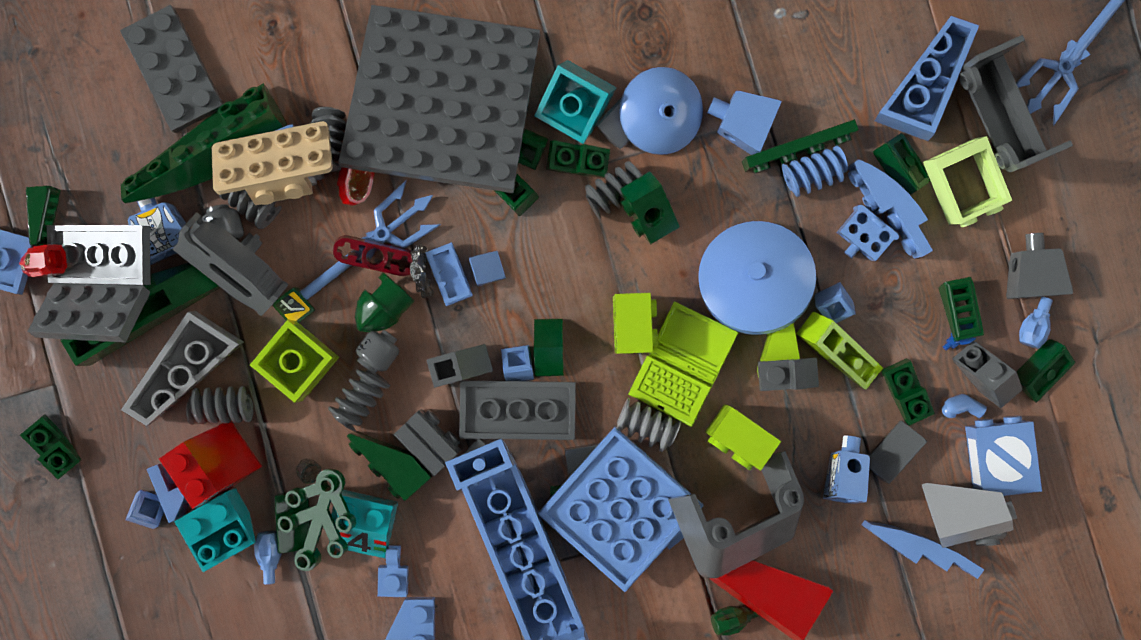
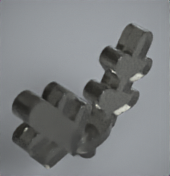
[410,245,434,298]

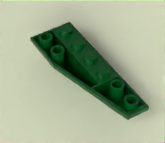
[121,83,287,204]
[60,263,221,366]

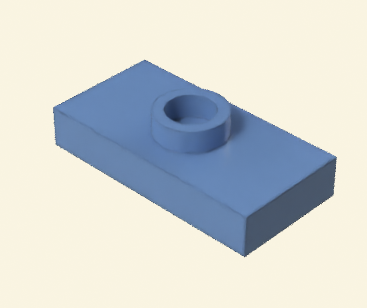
[425,242,473,306]

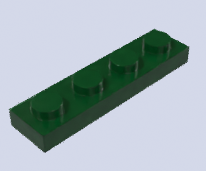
[742,119,859,174]

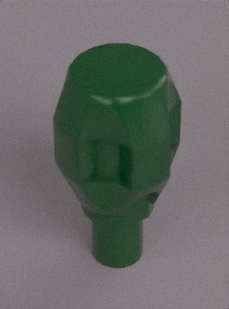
[711,606,760,636]

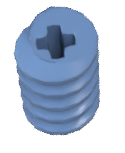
[782,145,848,197]

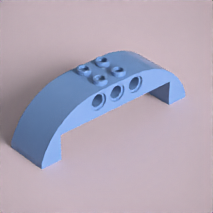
[445,438,589,640]

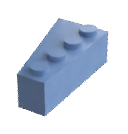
[874,16,979,141]

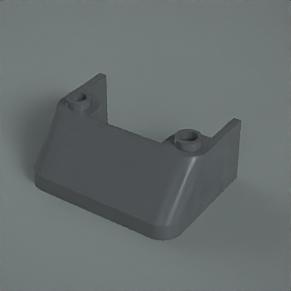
[959,35,1073,172]
[668,451,804,578]

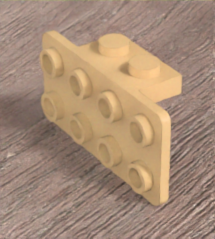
[212,121,333,206]

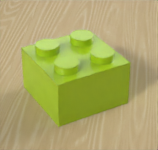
[613,293,658,354]
[250,320,339,403]
[705,404,781,471]

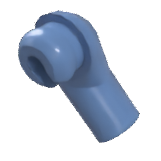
[941,394,987,418]

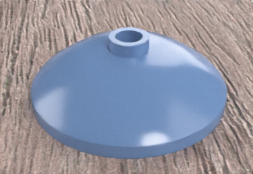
[619,67,703,155]

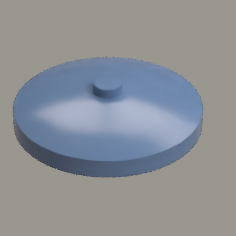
[699,221,816,335]

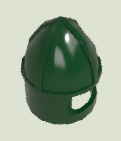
[355,272,415,332]

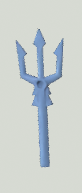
[1016,0,1125,126]
[300,180,441,300]

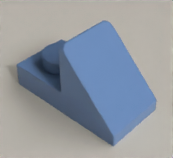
[147,464,189,523]

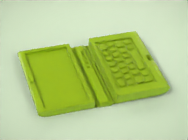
[628,301,738,427]

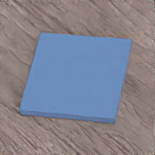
[538,426,703,592]

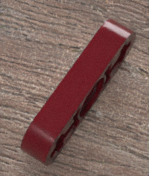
[333,235,416,276]

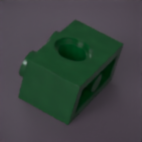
[620,171,680,245]

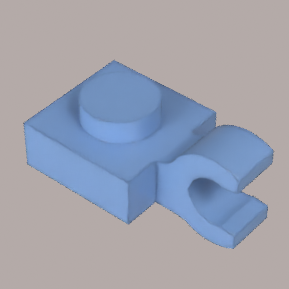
[378,545,409,597]

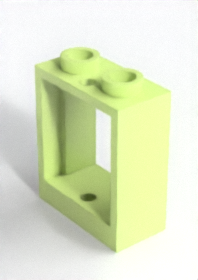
[923,136,1012,227]

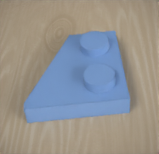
[385,597,435,640]

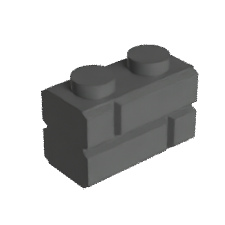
[394,409,461,476]

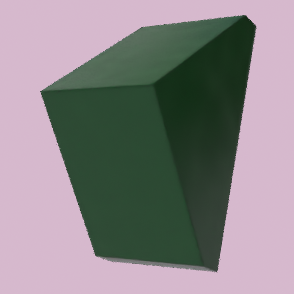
[534,319,564,376]

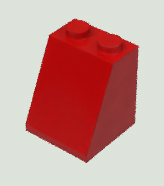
[159,421,262,509]

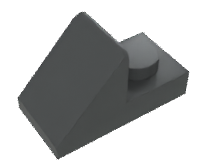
[758,358,819,391]

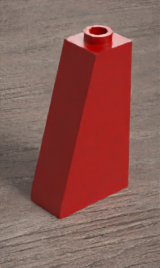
[709,560,833,640]

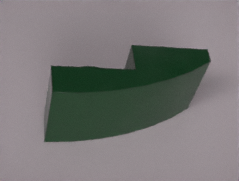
[546,140,610,178]
[881,358,935,426]
[20,414,81,480]

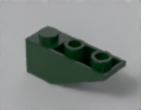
[347,432,433,501]

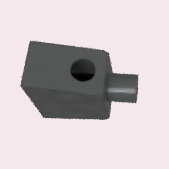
[1006,233,1073,299]

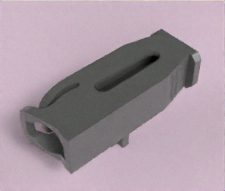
[173,212,289,316]

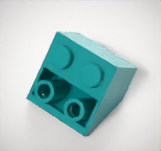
[174,488,256,572]

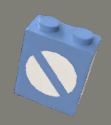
[965,416,1042,496]

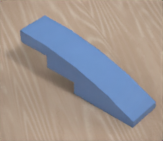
[861,520,984,579]

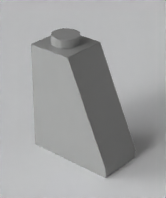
[921,483,1017,548]

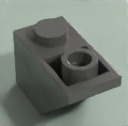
[953,341,1023,408]
[426,344,493,388]

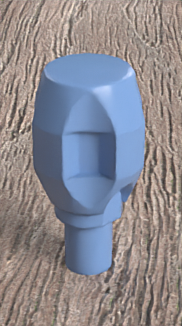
[1019,297,1053,349]
[254,531,282,584]

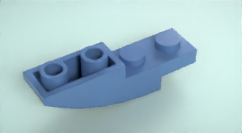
[848,160,933,259]

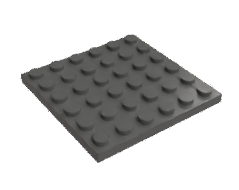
[338,5,540,193]

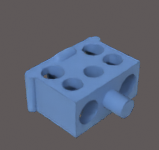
[836,205,899,261]

